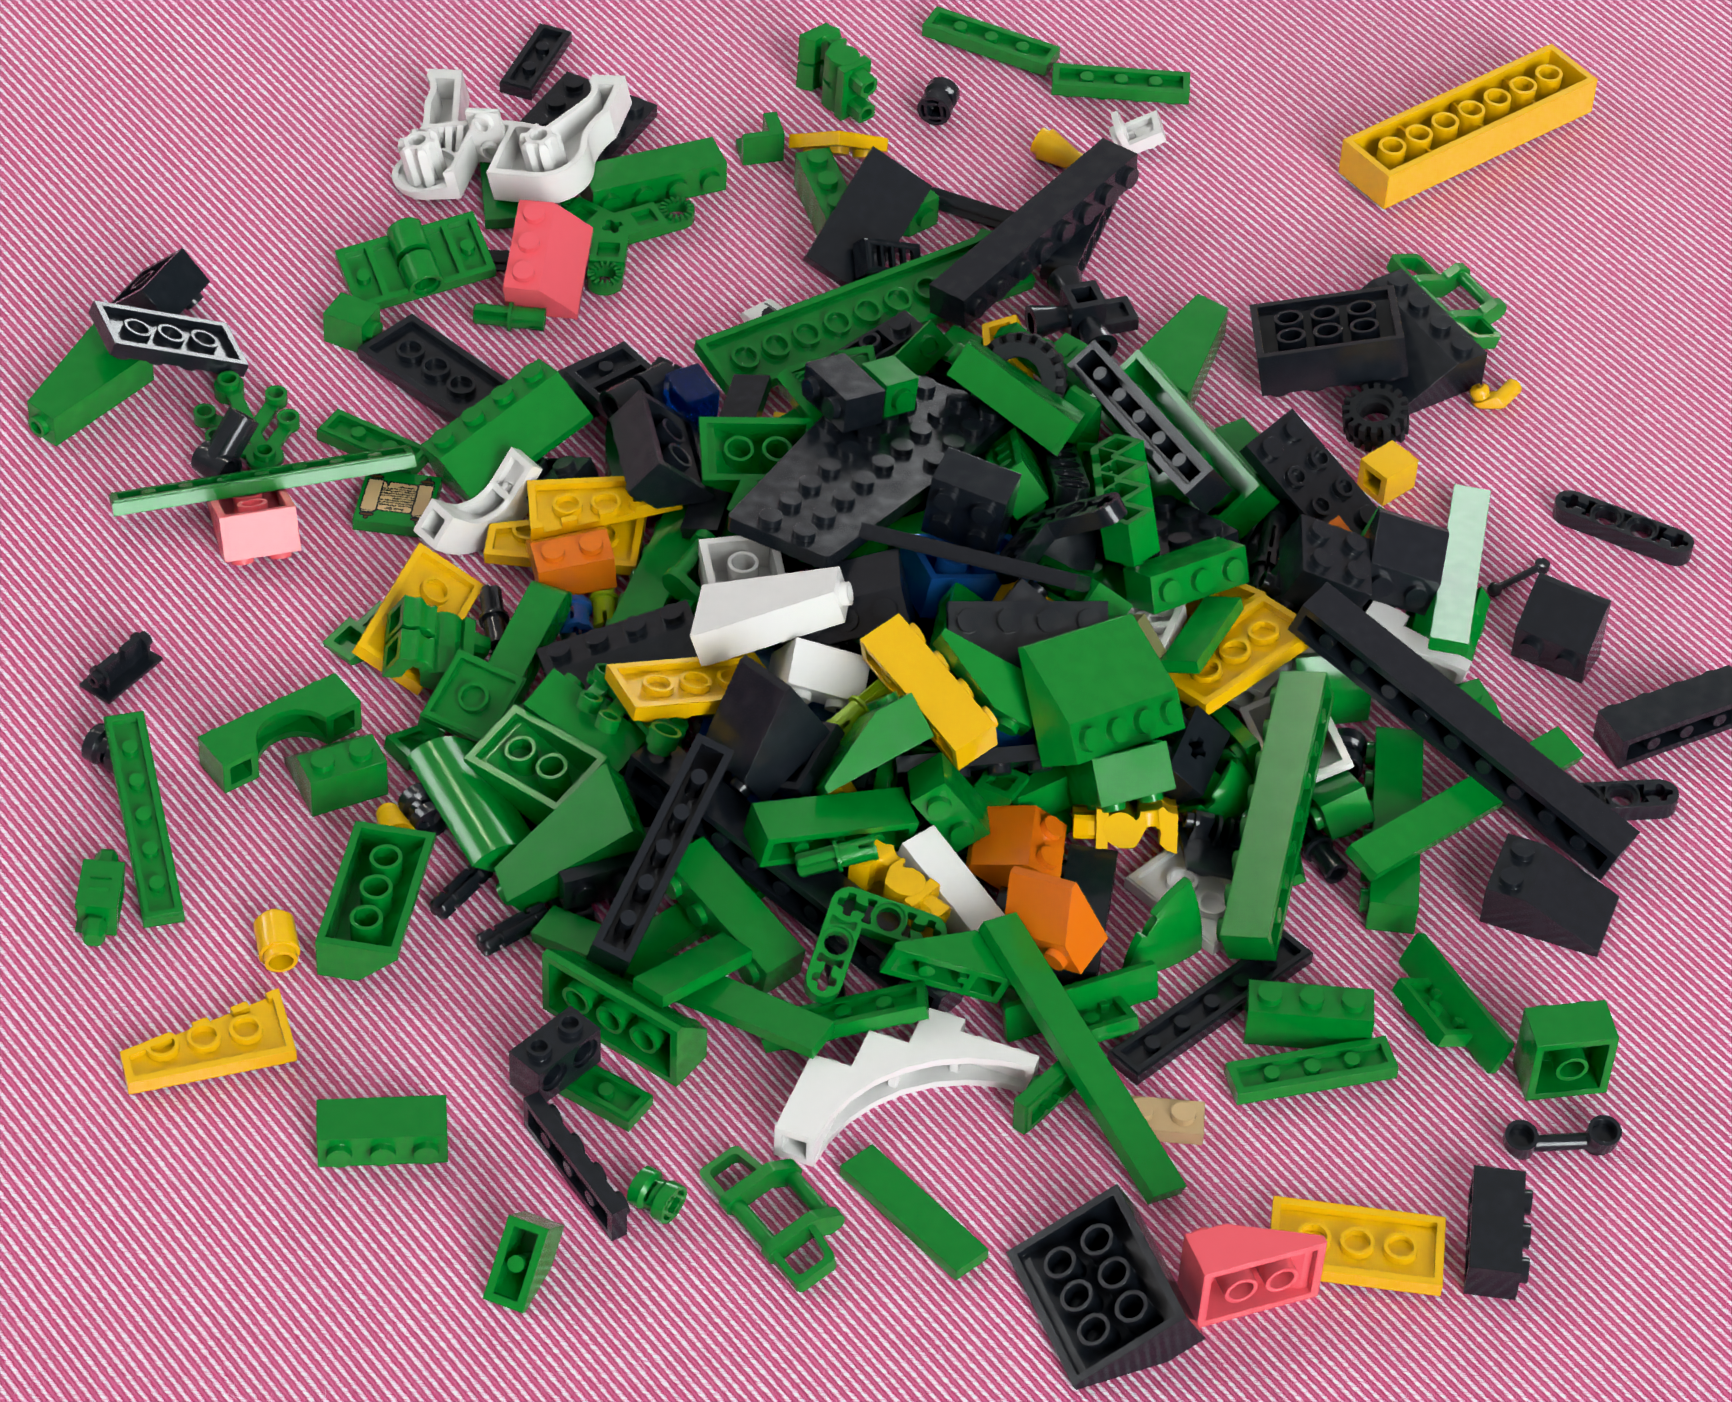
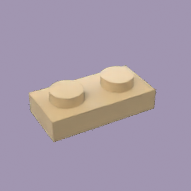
[1131,1095,1205,1145]

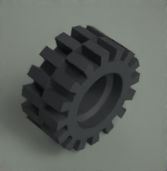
[1342,383,1410,452]

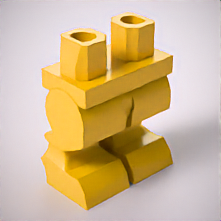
[1072,796,1178,854]
[848,839,951,938]

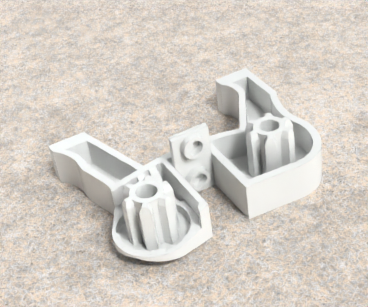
[392,69,632,203]

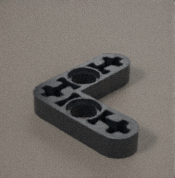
[994,492,1128,585]

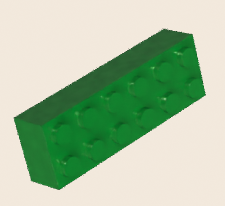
[1091,349,1279,541]

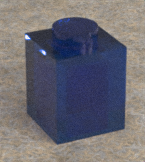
[663,363,720,426]

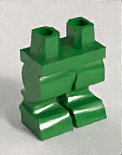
[796,22,877,123]
[382,595,491,690]

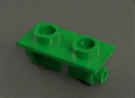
[894,320,954,375]

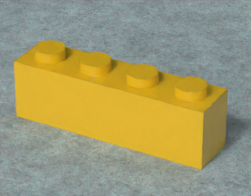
[860,613,998,771]

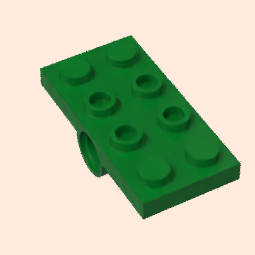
[335,211,496,310]

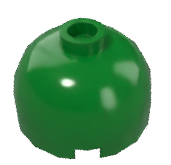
[1177,749,1253,825]

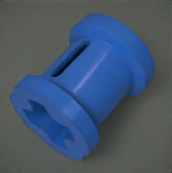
[559,594,594,635]

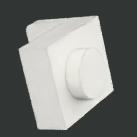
[1109,110,1167,154]

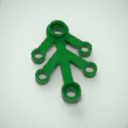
[193,371,300,470]
[576,663,689,757]

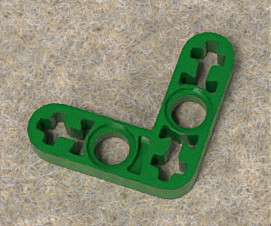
[803,887,948,1004]

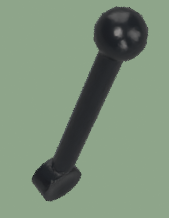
[1487,558,1550,597]

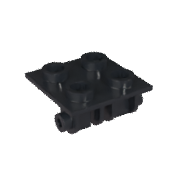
[1178,809,1241,881]

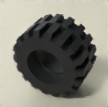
[972,331,1068,427]

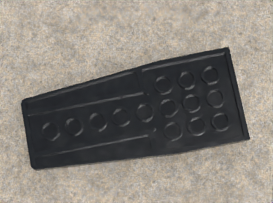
[727,374,1014,569]

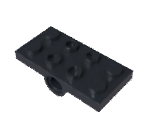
[565,341,710,435]
[1239,409,1377,535]

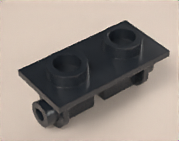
[79,631,163,704]

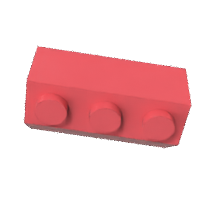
[503,199,593,319]

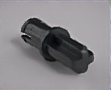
[479,584,510,655]
[1302,817,1348,884]

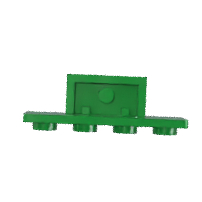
[1392,933,1514,1074]
[1002,960,1158,1042]

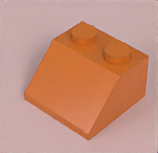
[525,526,617,595]
[966,805,1067,890]
[1005,866,1108,974]

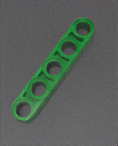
[488,580,572,705]

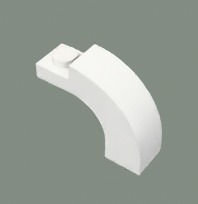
[413,447,543,555]

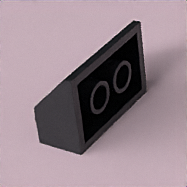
[609,390,715,509]
[792,548,917,646]

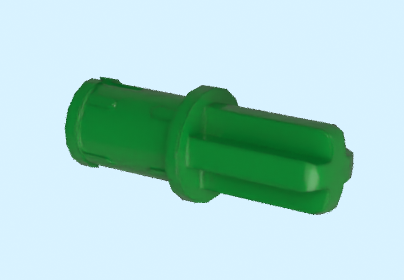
[473,302,546,332]
[794,834,879,877]

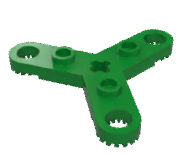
[559,196,695,296]

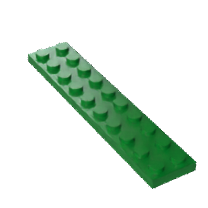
[693,230,1036,396]

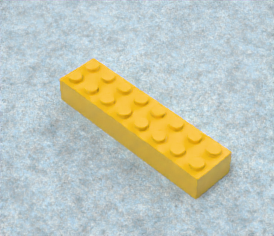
[1338,43,1598,209]

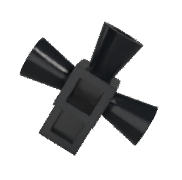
[1025,265,1139,357]

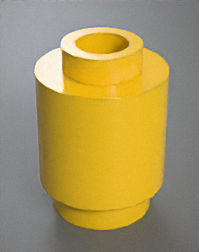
[253,909,300,972]

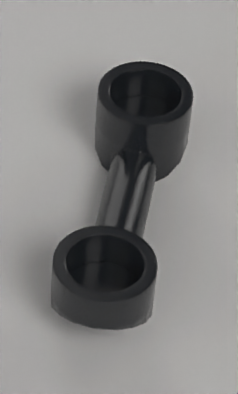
[1503,1115,1622,1160]

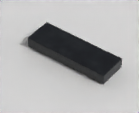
[500,23,572,101]

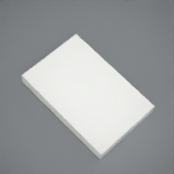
[1124,839,1232,955]

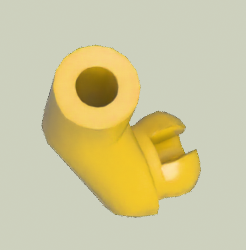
[1469,379,1522,409]

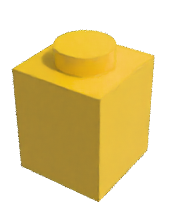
[1357,440,1419,506]

